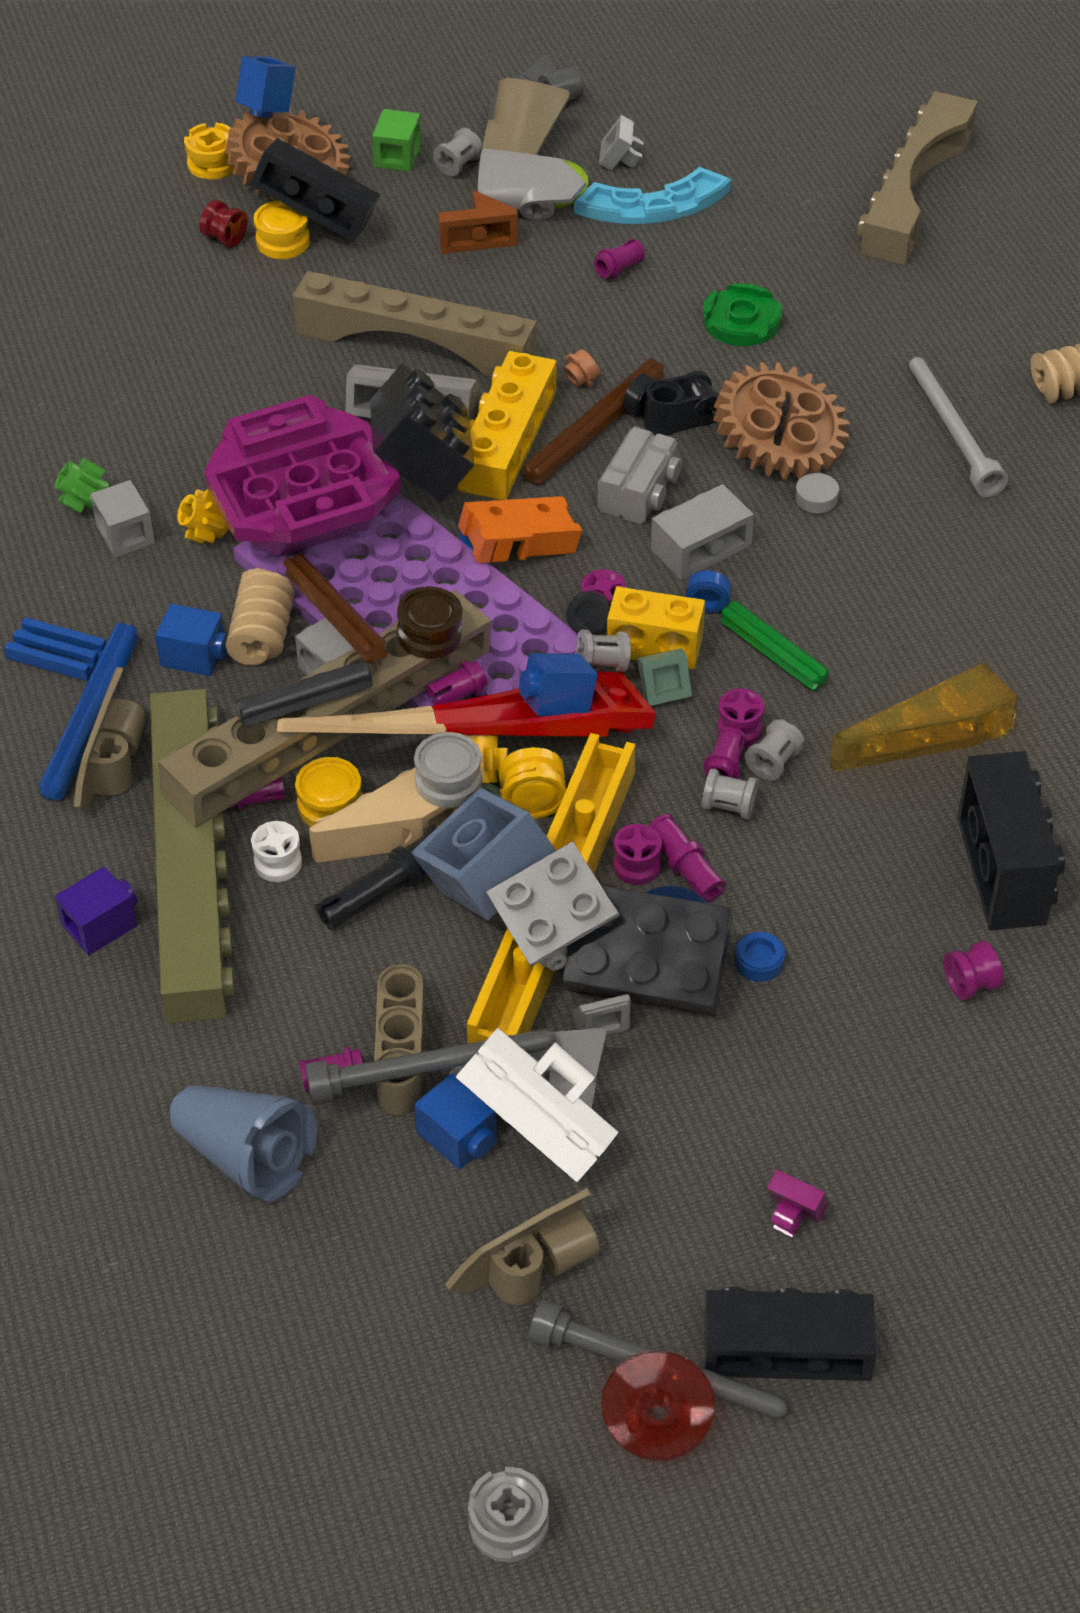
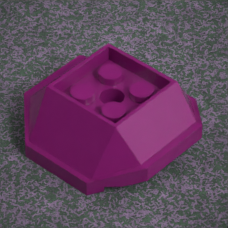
[204,395,401,557]

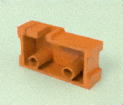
[458,496,582,563]

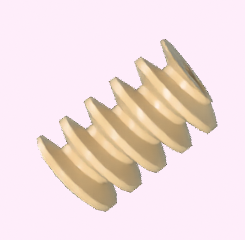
[1030,343,1080,404]
[225,568,296,666]

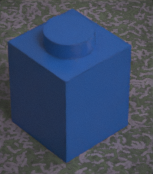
[235,56,296,118]
[155,604,229,676]
[519,653,598,716]
[414,1073,497,1170]

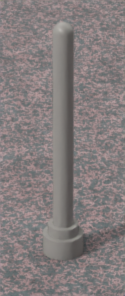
[909,357,1008,497]

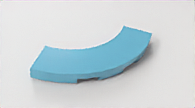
[574,167,732,224]

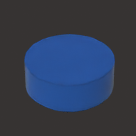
[686,570,732,613]
[734,932,785,982]

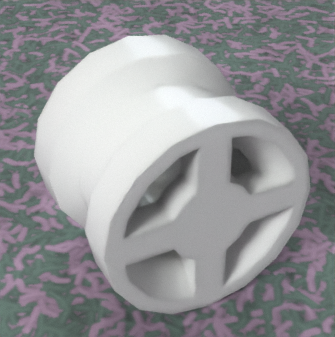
[251,821,302,882]

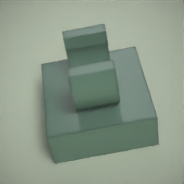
[637,648,692,706]

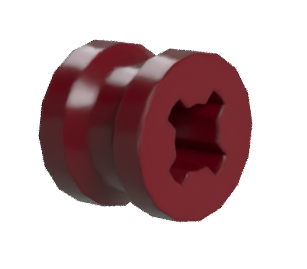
[199,199,248,248]

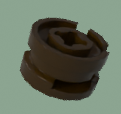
[397,586,463,659]

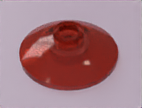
[601,1350,715,1461]

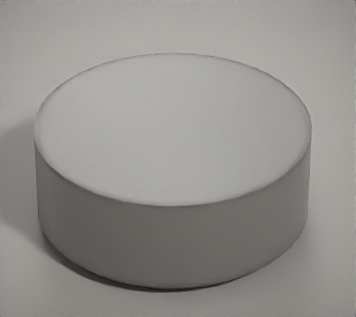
[795,473,839,514]

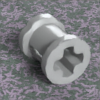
[433,128,483,177]
[575,629,631,672]
[745,719,804,781]
[701,769,758,820]

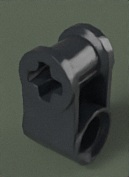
[643,371,719,436]

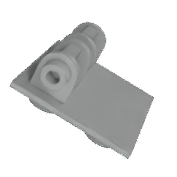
[486,841,619,971]

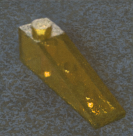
[830,662,1018,772]

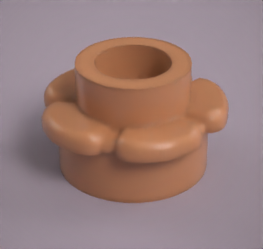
[563,349,601,388]

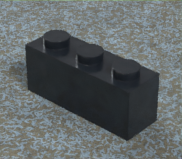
[249,138,381,242]
[704,1286,877,1381]

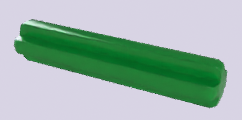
[721,601,829,691]

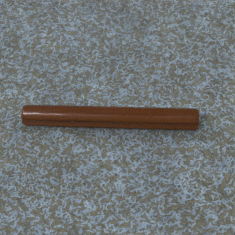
[523,358,665,485]
[283,553,388,664]

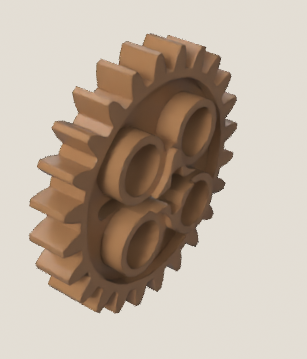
[225,107,350,200]
[713,362,849,480]

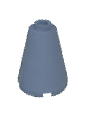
[170,1084,317,1202]

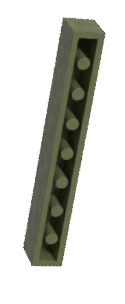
[150,689,235,1024]

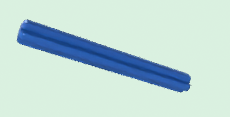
[38,622,139,801]

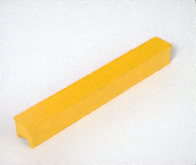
[467,733,636,1043]

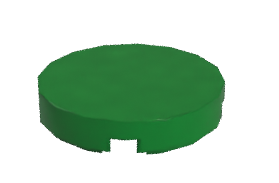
[702,283,782,346]

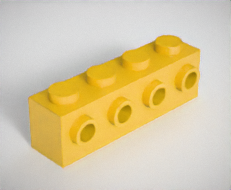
[458,351,557,500]

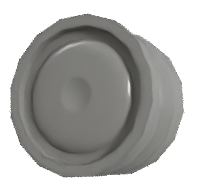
[414,732,482,808]
[467,1467,549,1563]

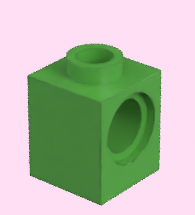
[372,109,422,172]

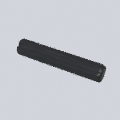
[236,661,372,727]

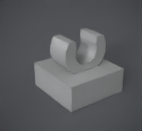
[599,115,643,171]

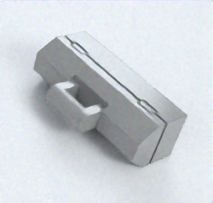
[345,364,479,421]

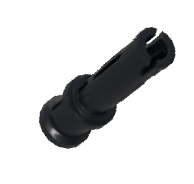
[315,825,437,931]

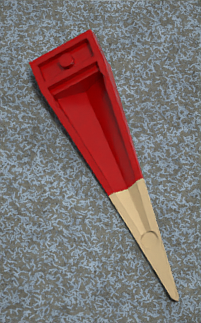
[276,671,656,737]

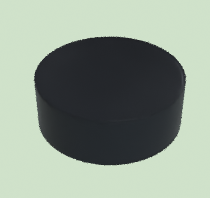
[623,373,656,417]
[566,590,611,635]

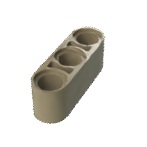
[374,964,425,1115]

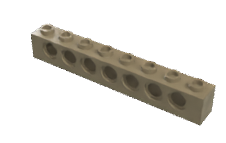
[158,590,491,827]

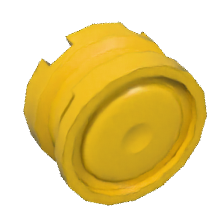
[184,122,235,180]
[253,200,310,259]
[498,747,566,819]
[295,757,363,827]

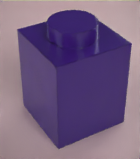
[55,866,138,956]

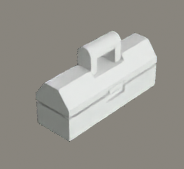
[456,1028,619,1182]

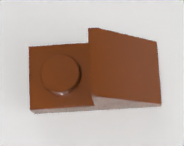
[438,191,518,254]

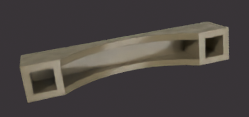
[857,91,978,265]
[292,271,537,377]

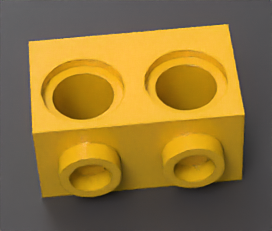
[607,586,705,669]

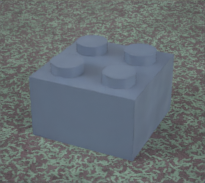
[411,787,556,921]

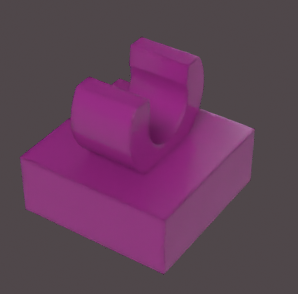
[767,1169,829,1238]

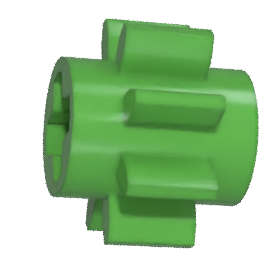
[54,458,109,513]

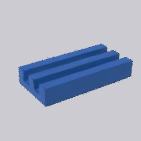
[4,617,106,681]

